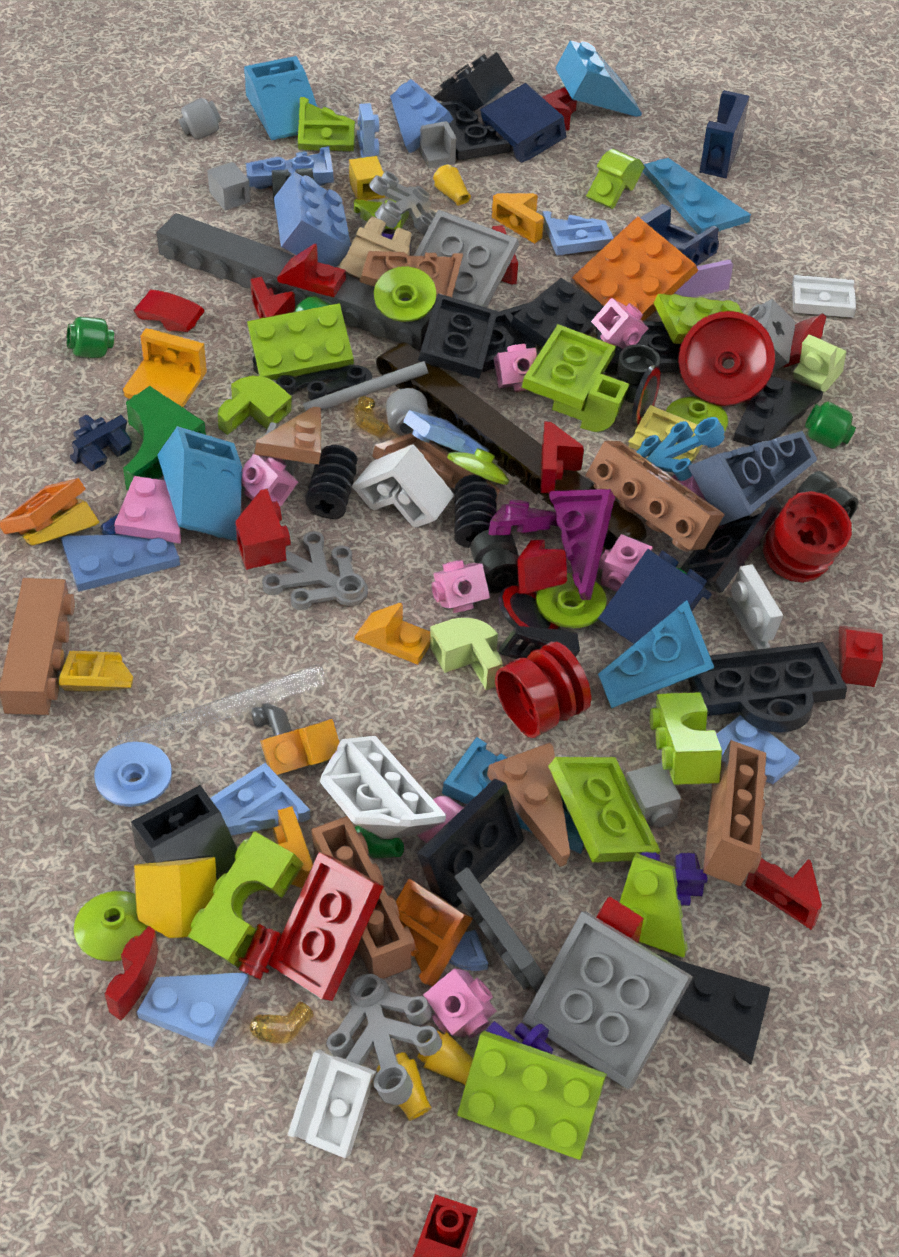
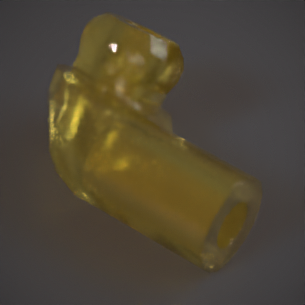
[354,396,388,438]

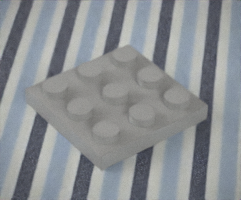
[414,210,520,308]
[522,911,693,1089]

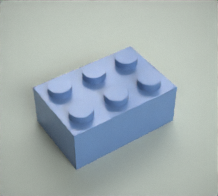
[274,172,351,267]

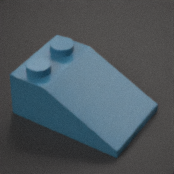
[555,40,642,117]

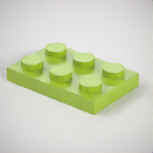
[654,294,743,344]
[247,303,354,380]
[521,324,616,410]
[548,757,661,862]
[457,1031,607,1160]

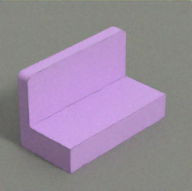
[674,260,733,297]

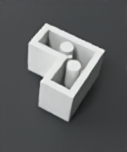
[352,444,454,527]

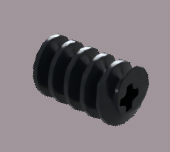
[305,445,358,519]
[454,474,497,548]

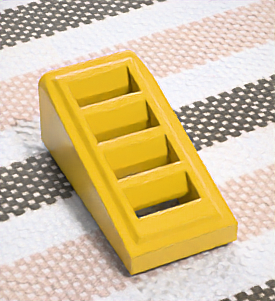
[22,498,100,546]

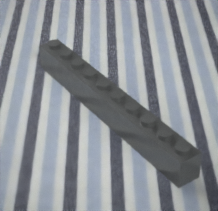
[156,213,434,351]

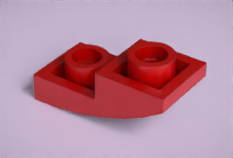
[134,289,205,332]
[782,313,827,368]
[104,926,159,1021]

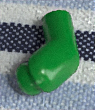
[354,826,404,859]

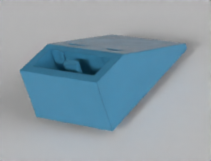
[244,56,317,141]
[157,426,242,541]

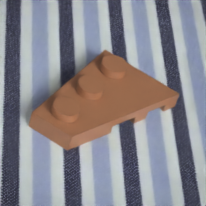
[360,251,463,298]

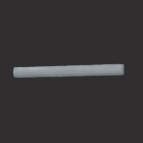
[303,361,428,411]

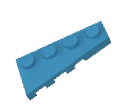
[643,158,751,235]
[442,737,585,854]

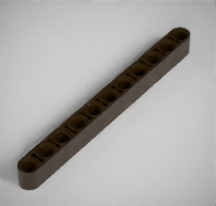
[376,342,647,550]

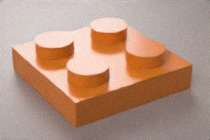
[0,478,86,535]

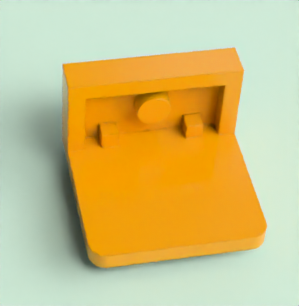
[123,328,207,408]

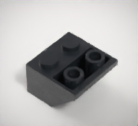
[433,52,515,111]
[131,785,237,880]

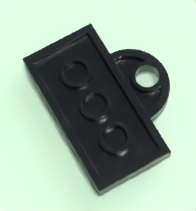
[688,642,847,732]

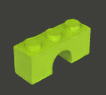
[649,692,722,785]
[188,831,303,968]

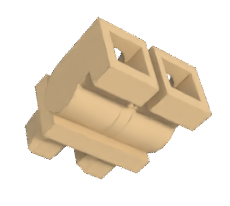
[339,216,412,279]

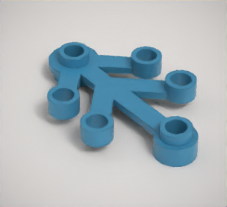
[636,417,725,481]

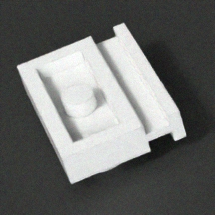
[792,275,856,318]
[727,564,783,650]
[288,1049,377,1158]

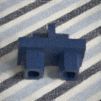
[70,415,132,471]

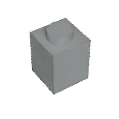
[626,763,681,828]

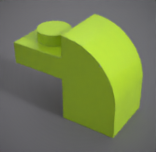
[586,149,645,209]
[552,373,629,432]
[217,376,292,435]

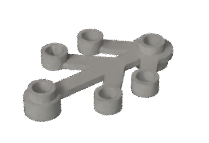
[369,171,436,235]
[262,531,368,610]
[326,974,442,1105]

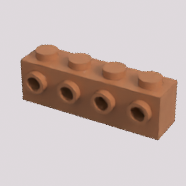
[585,441,725,552]
[0,578,75,715]
[703,740,767,886]
[311,816,416,979]

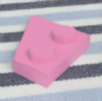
[114,476,181,543]

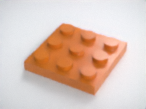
[572,216,699,321]

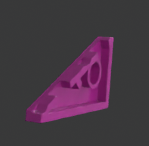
[549,489,615,600]
[488,500,558,536]

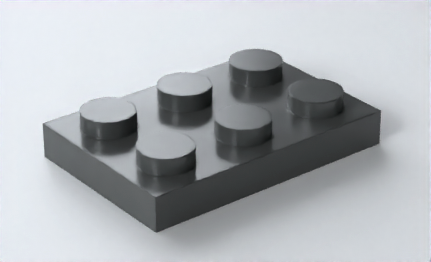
[454,867,546,993]

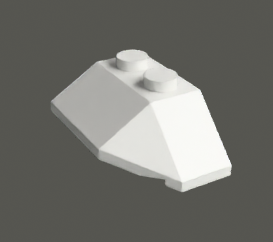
[320,736,446,839]

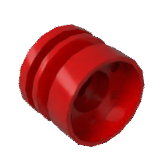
[763,491,852,583]
[495,642,592,738]

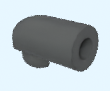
[251,703,292,736]

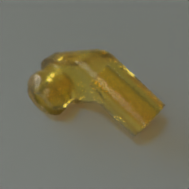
[250,1001,314,1044]

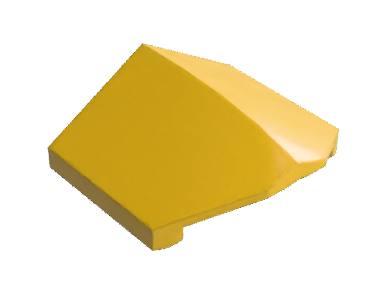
[59,651,133,691]
[134,857,217,938]

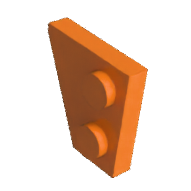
[396,878,473,987]

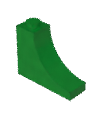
[123,386,206,491]

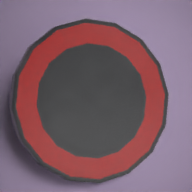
[625,365,661,427]
[498,585,560,629]

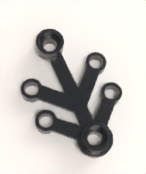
[253,356,372,400]

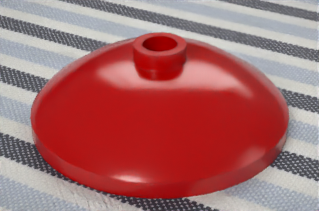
[679,311,775,406]

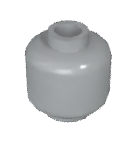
[178,98,222,139]
[386,388,429,436]

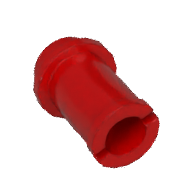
[238,924,282,980]

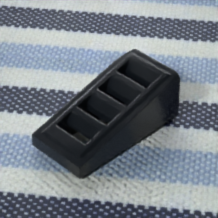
[499,626,580,659]

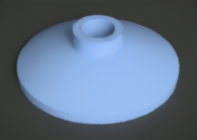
[94,742,172,807]

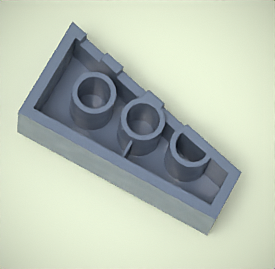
[688,431,818,525]

